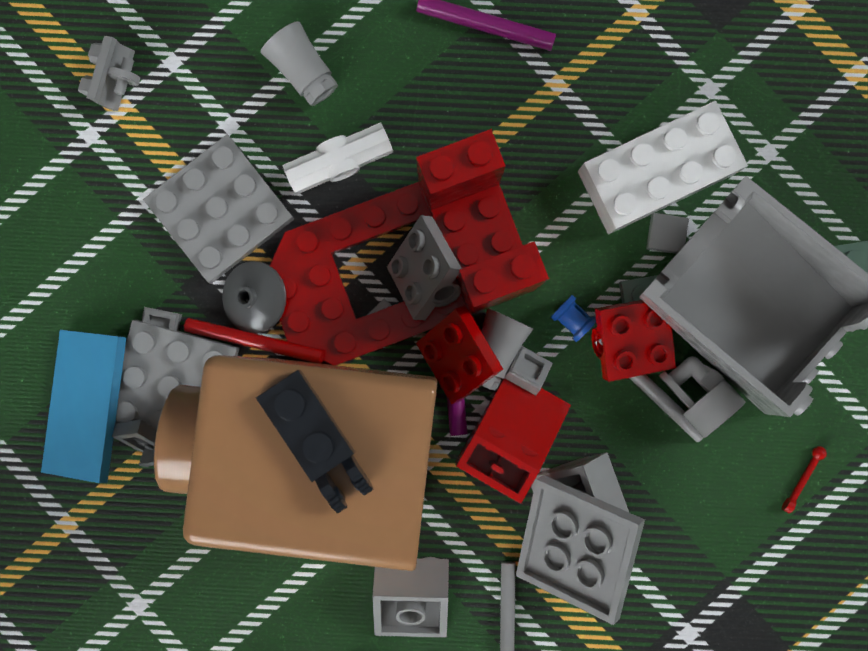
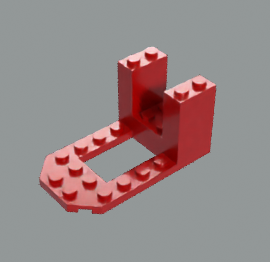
[270,129,549,366]

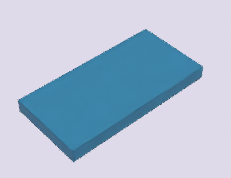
[41,330,126,483]

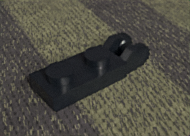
[256,370,374,513]

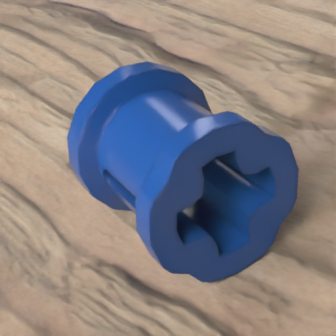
[550,295,596,342]

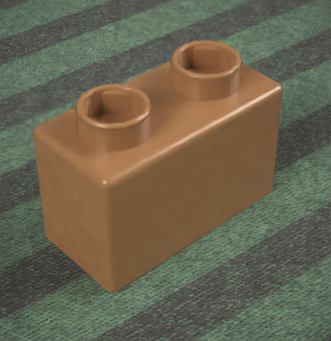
[154,355,437,571]

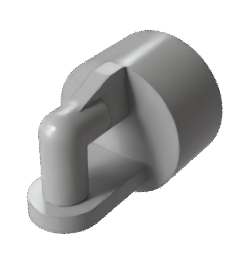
[659,356,746,438]

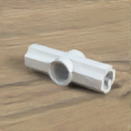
[282,122,393,195]

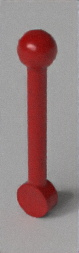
[782,446,827,514]

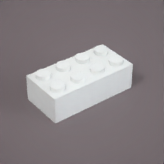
[578,101,748,235]

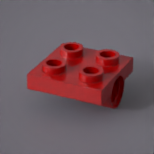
[591,300,676,382]
[416,305,503,405]

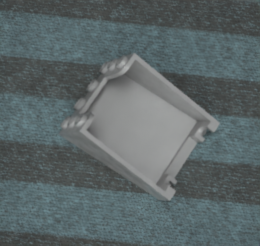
[639,176,868,417]

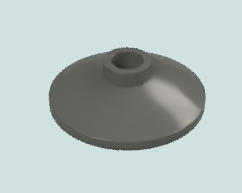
[222,261,286,333]

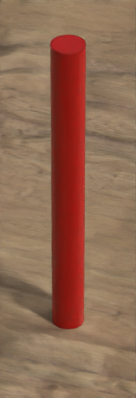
[184,318,325,364]

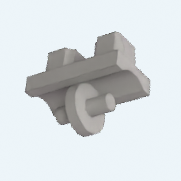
[78,36,140,111]

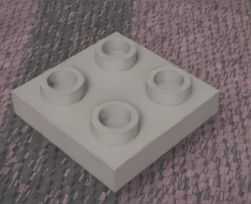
[387,215,462,320]

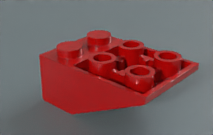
[455,378,571,504]

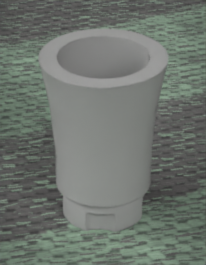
[261,21,338,106]
[481,308,533,391]

